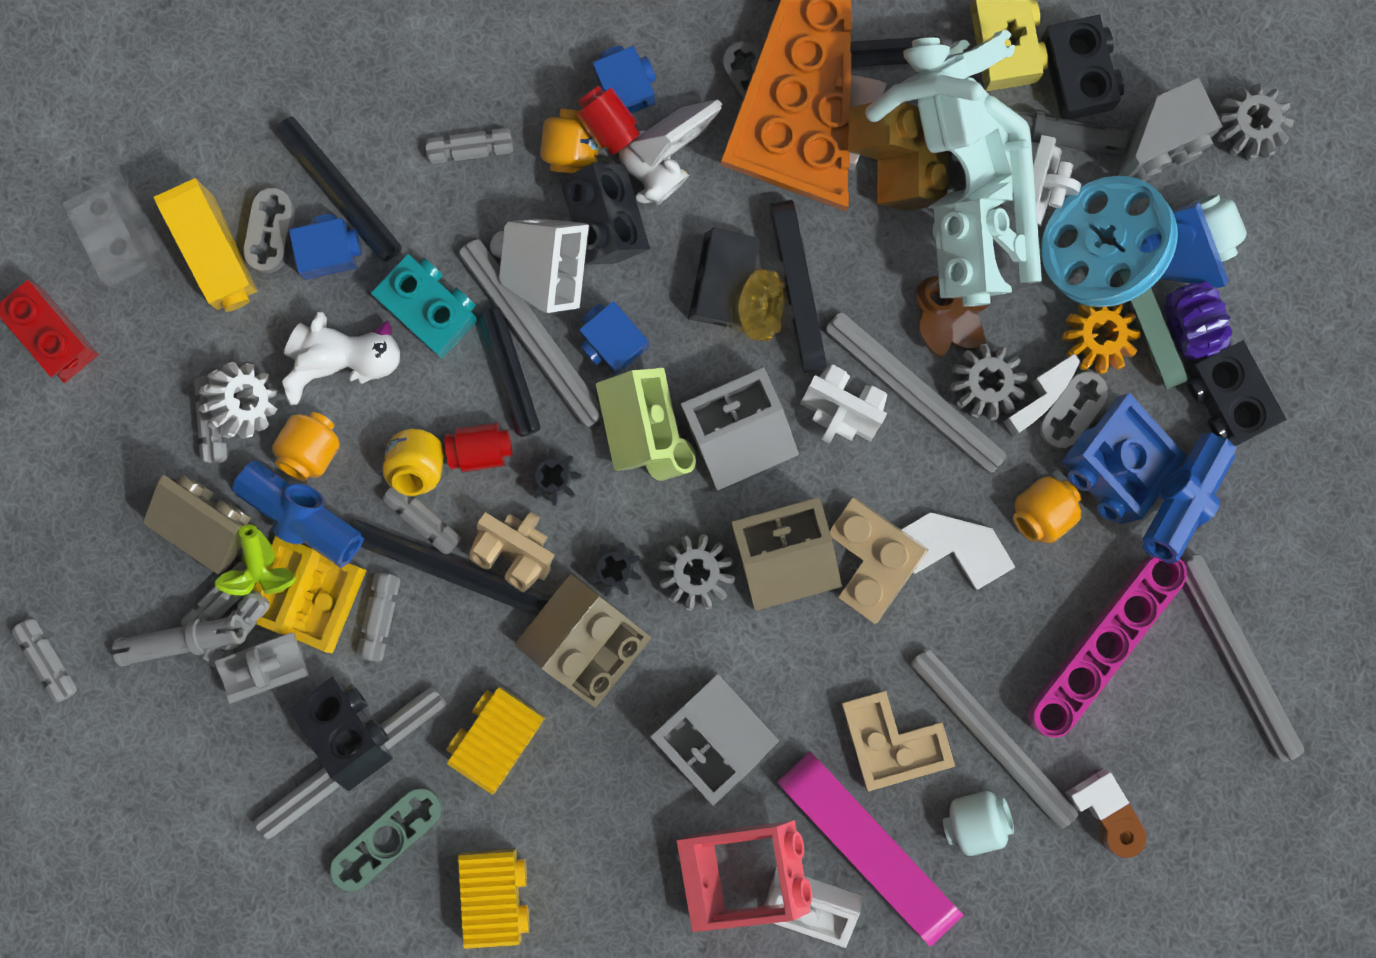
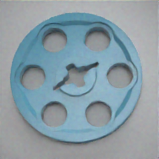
[1041,176,1178,307]

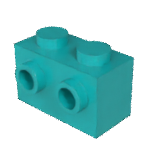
[371,254,478,360]

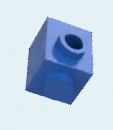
[593,46,656,114]
[289,214,362,280]
[579,301,650,375]

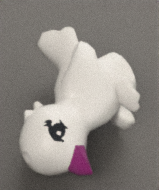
[282,312,400,405]

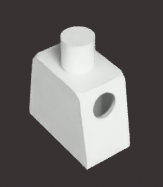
[490,219,589,313]

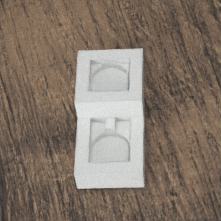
[1003,354,1080,437]

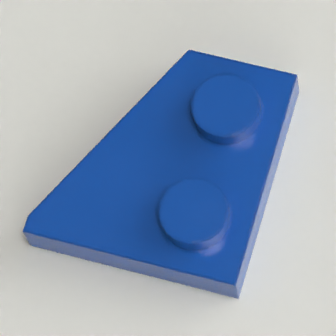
[1113,201,1229,288]

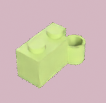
[596,368,696,481]

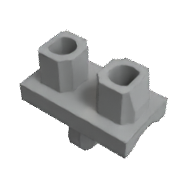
[214,633,309,704]

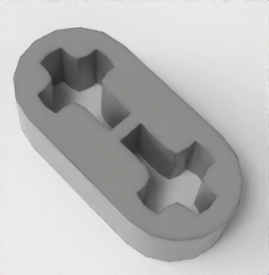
[244,188,295,274]
[1039,372,1108,450]

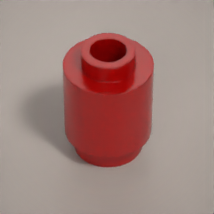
[575,85,641,155]
[444,422,513,473]

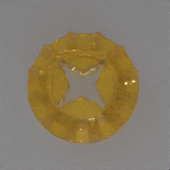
[739,269,788,341]

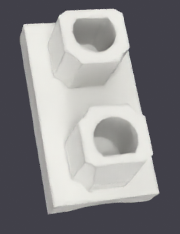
[1001,135,1081,227]
[800,364,887,444]

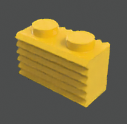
[446,687,546,795]
[458,848,530,949]

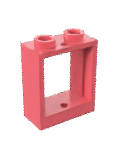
[677,820,812,932]

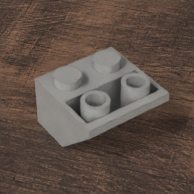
[1118,78,1223,182]
[681,367,799,491]
[650,674,779,806]

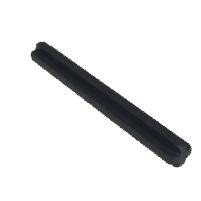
[350,520,552,616]

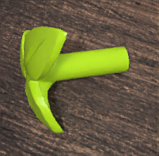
[215,524,296,595]

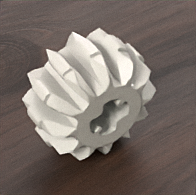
[198,362,278,439]

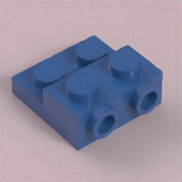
[1062,393,1187,524]

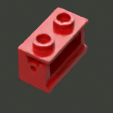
[0,280,99,383]

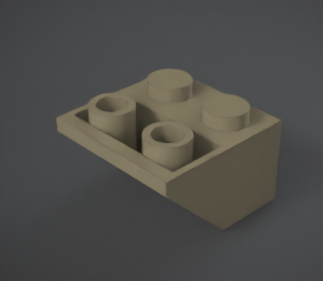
[143,474,251,575]
[730,497,842,611]
[514,574,652,708]

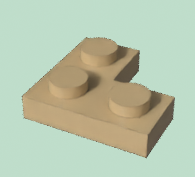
[830,498,929,624]
[841,691,955,792]

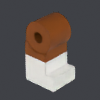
[1065,769,1147,858]

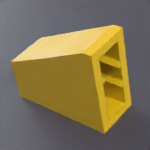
[153,178,258,312]

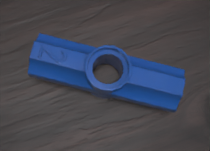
[1142,432,1236,563]
[232,460,364,568]

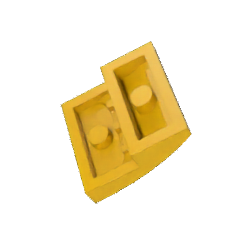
[254,536,367,654]

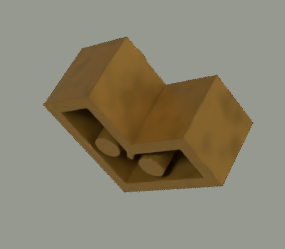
[848,102,949,210]

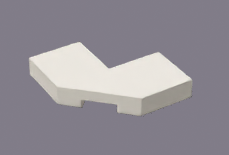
[901,512,1015,590]

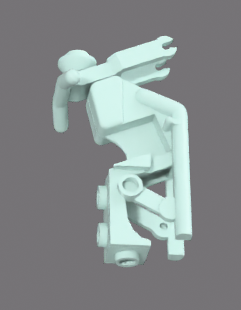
[865,30,1042,306]

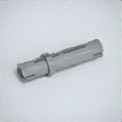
[112,614,246,667]

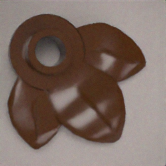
[915,276,992,357]

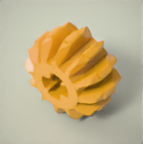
[1062,303,1141,374]

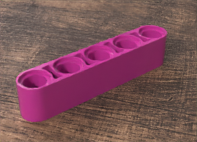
[1028,556,1187,738]
[777,751,964,947]

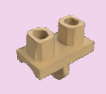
[469,512,555,592]

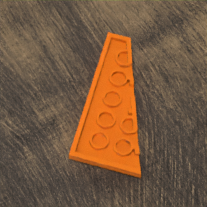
[720,0,852,212]

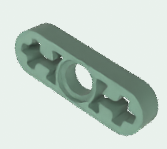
[1116,269,1187,390]
[330,788,443,891]

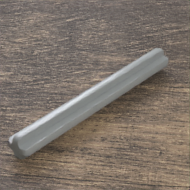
[459,239,603,428]
[826,312,1007,473]
[1183,554,1304,762]
[911,649,1078,829]
[254,687,446,839]

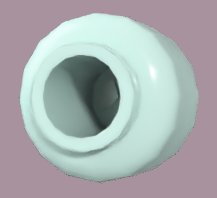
[1190,194,1247,262]
[943,791,1014,856]

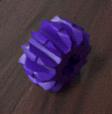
[1164,281,1232,360]

